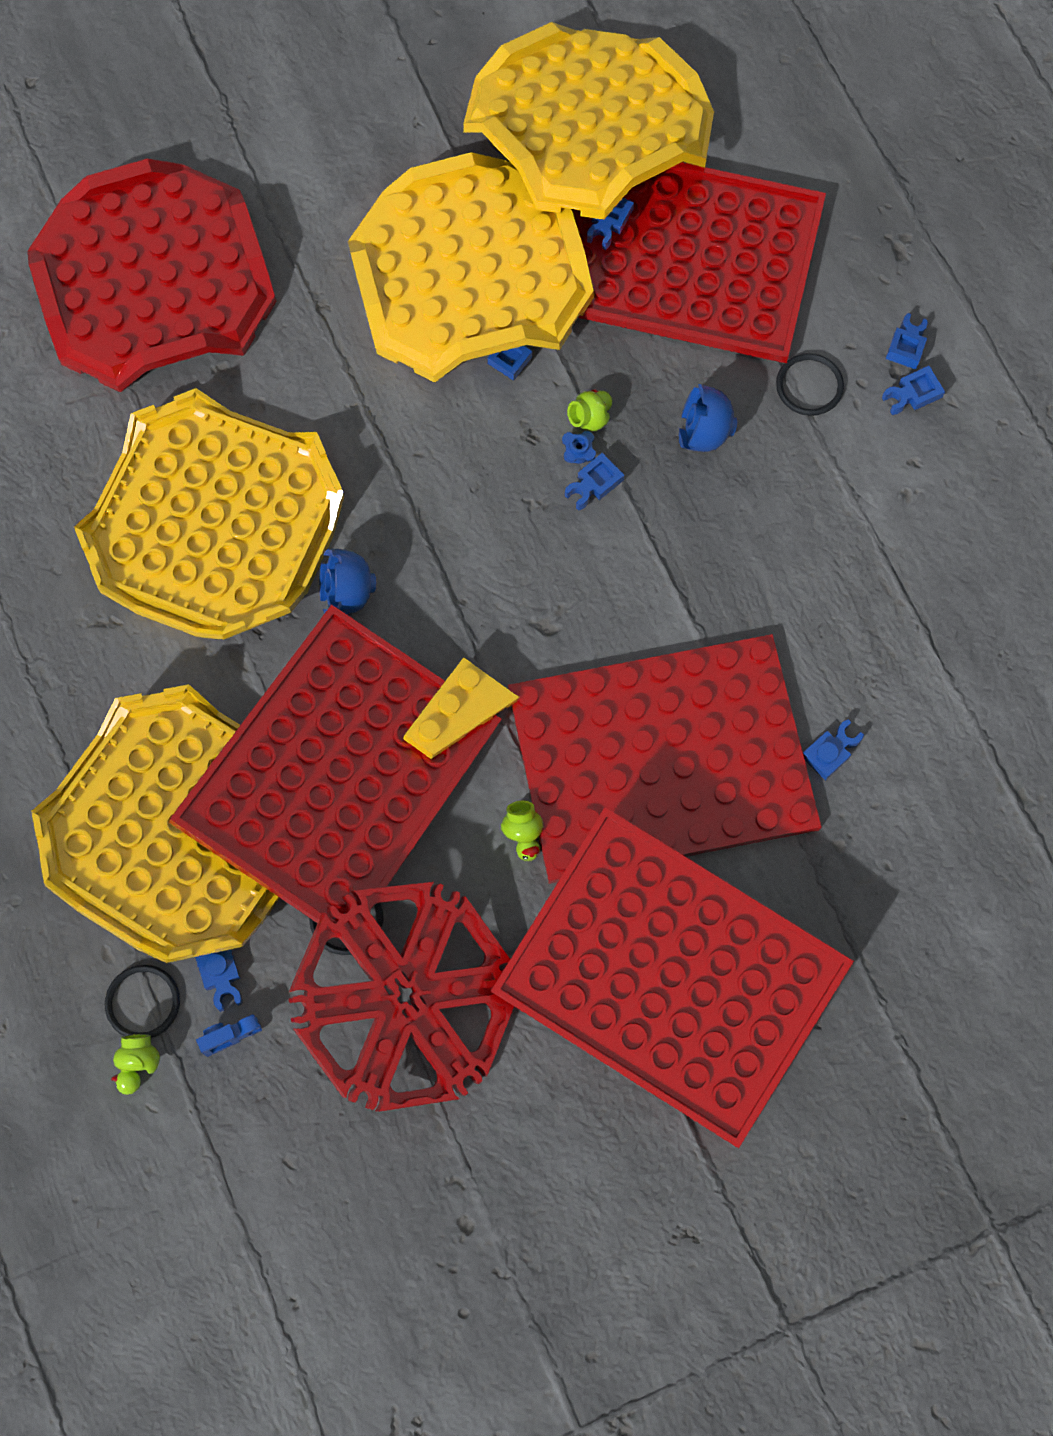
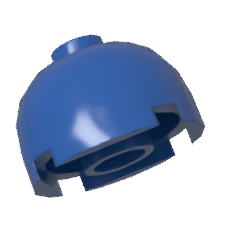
[679,384,737,452]
[319,548,376,615]

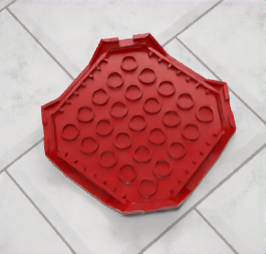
[27,158,277,392]

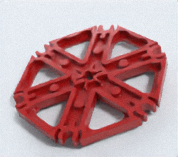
[289,882,514,1112]

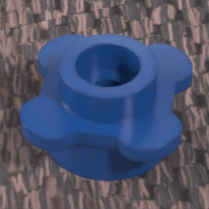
[562,431,596,464]

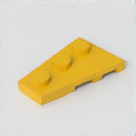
[403,657,519,759]

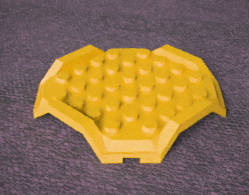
[463,22,714,220]
[348,152,594,383]
[74,388,344,640]
[31,684,280,963]

